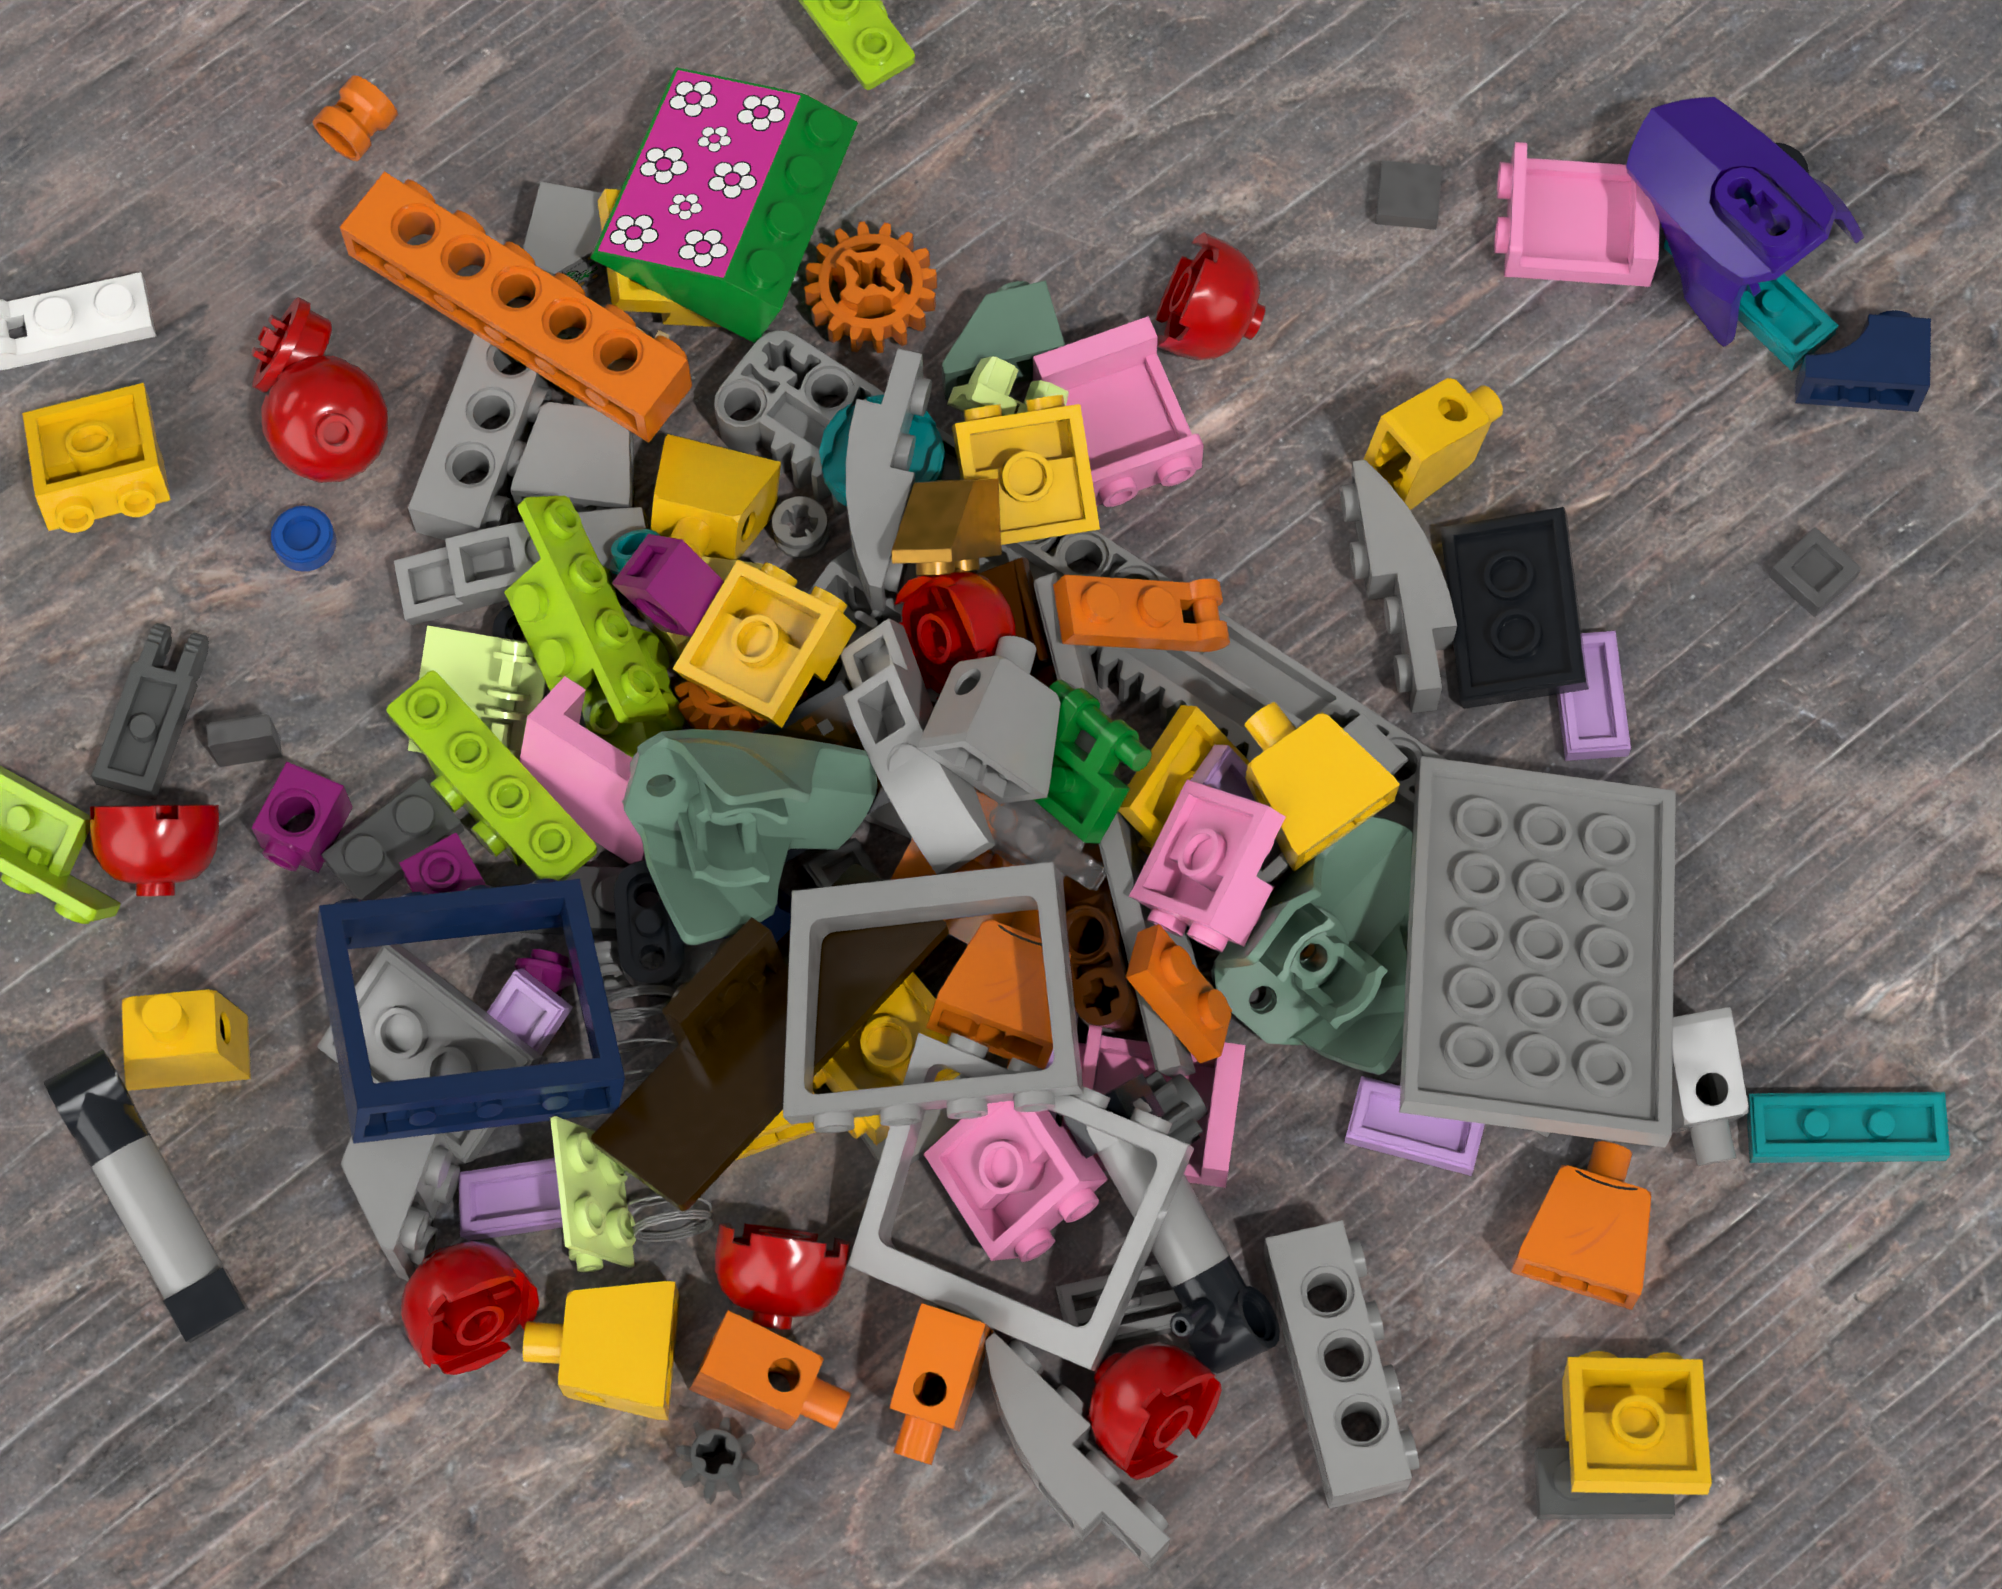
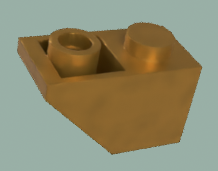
[891,478,1002,575]

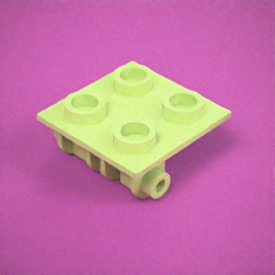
[408,625,546,761]
[550,1116,636,1272]

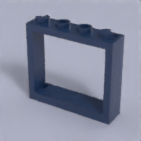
[315,879,625,1144]

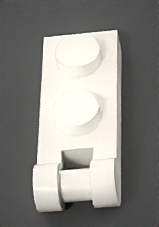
[0,272,156,370]

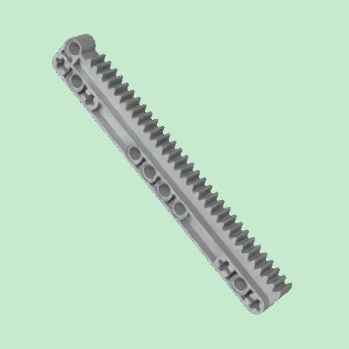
[714,331,1446,833]

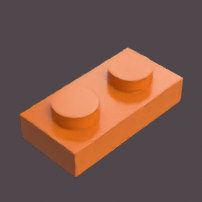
[1126,924,1232,1064]

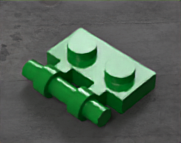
[1033,679,1152,844]

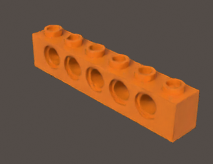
[340,171,692,443]

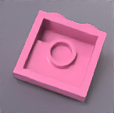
[1129,780,1285,952]
[924,1101,1108,1262]

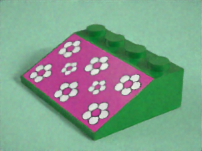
[590,67,858,343]

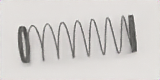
[606,985,715,1242]

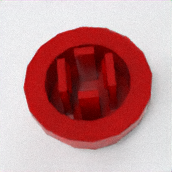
[251,297,332,393]

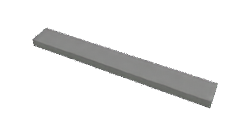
[1034,572,1196,1078]

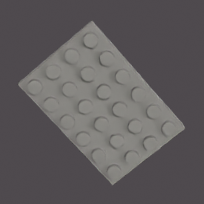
[1399,756,1676,1148]

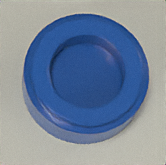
[271,506,337,571]

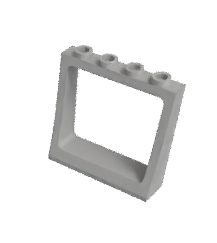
[783,862,1084,1133]
[848,1032,1194,1372]

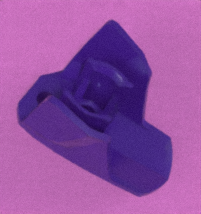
[1626,97,1864,347]

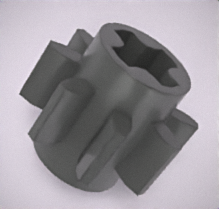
[1145,1070,1208,1145]
[676,1417,760,1505]

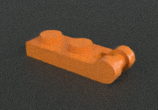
[1053,575,1230,652]

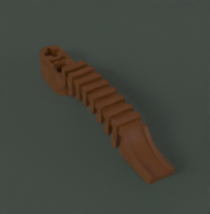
[978,557,1143,1032]

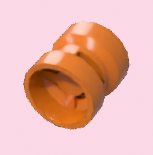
[312,75,398,161]

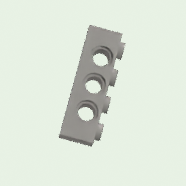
[408,298,572,541]
[1262,1220,1419,1509]

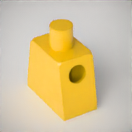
[1363,378,1503,510]
[651,434,781,560]
[1244,702,1400,871]
[122,989,251,1091]
[523,1281,680,1421]

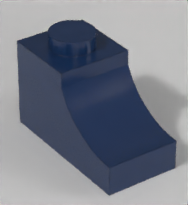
[1795,310,1931,412]

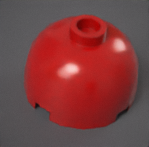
[1155,232,1266,361]
[261,356,388,483]
[895,569,1016,700]
[90,804,219,896]
[715,1223,851,1329]
[401,1241,540,1375]
[1088,1342,1222,1480]

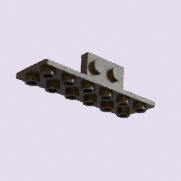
[591,864,949,1211]

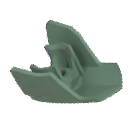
[622,729,877,945]
[1211,816,1413,1075]

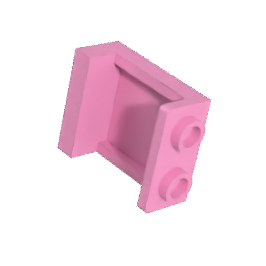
[1494,142,1660,287]
[1033,316,1204,507]
[520,676,646,864]
[1061,1024,1246,1188]

